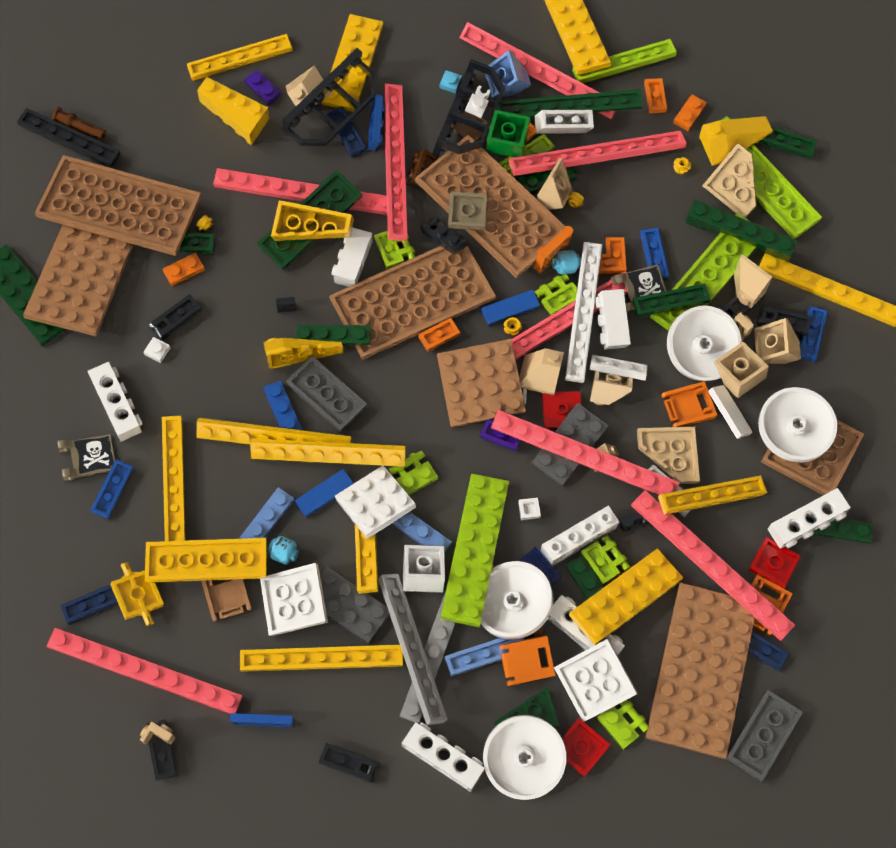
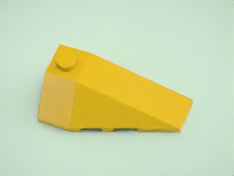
[699,116,772,166]
[263,338,343,370]

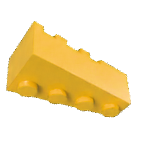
[197,77,270,145]
[271,200,354,241]

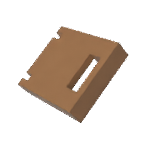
[201,579,252,622]

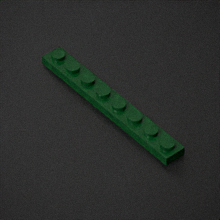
[499,89,642,118]

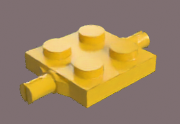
[110,562,164,626]

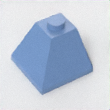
[485,50,531,99]

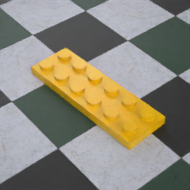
[544,0,611,75]
[321,14,383,112]
[145,538,267,583]
[569,548,683,646]

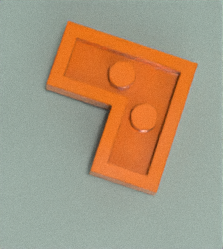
[599,237,626,274]

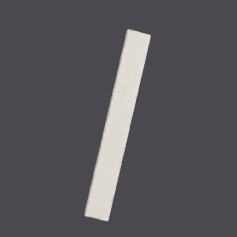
[565,242,602,383]

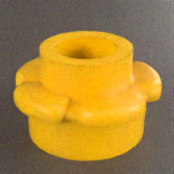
[674,157,691,174]
[568,192,584,208]
[196,215,213,232]
[504,317,522,335]

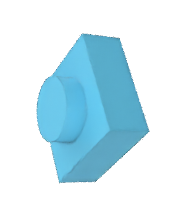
[439,70,462,94]

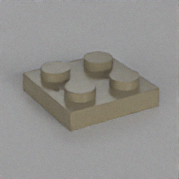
[448,192,487,230]

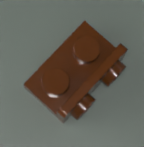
[406,149,440,186]

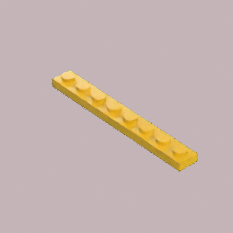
[759,253,896,327]
[162,416,186,541]
[197,418,351,444]
[250,438,406,467]
[240,645,403,672]

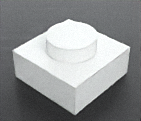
[144,337,170,363]
[518,498,541,521]

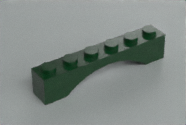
[686,199,797,262]

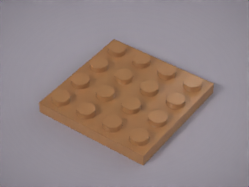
[437,339,526,428]
[761,419,864,495]

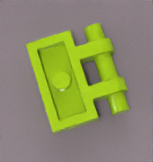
[374,231,415,269]
[534,274,577,315]
[388,451,438,495]
[581,535,631,585]
[597,700,649,750]

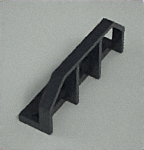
[282,48,375,146]
[432,59,505,157]

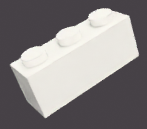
[535,110,594,134]
[332,227,373,287]
[595,289,631,350]

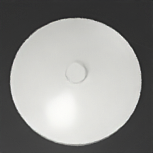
[667,306,742,381]
[758,387,837,462]
[481,561,553,639]
[483,715,566,800]

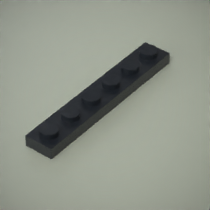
[17,108,121,168]

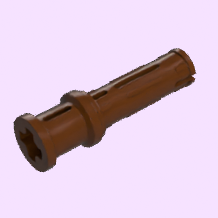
[52,107,106,141]

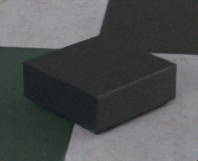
[276,297,296,313]

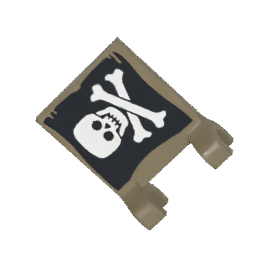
[611,264,666,312]
[57,434,115,482]

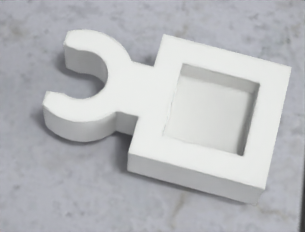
[465,85,490,118]

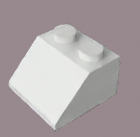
[403,545,445,592]

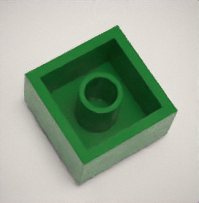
[486,110,530,157]

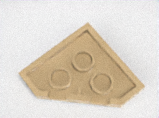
[702,144,756,218]
[637,427,700,484]

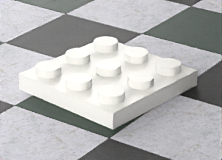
[335,465,416,539]
[260,563,328,636]
[554,639,638,722]

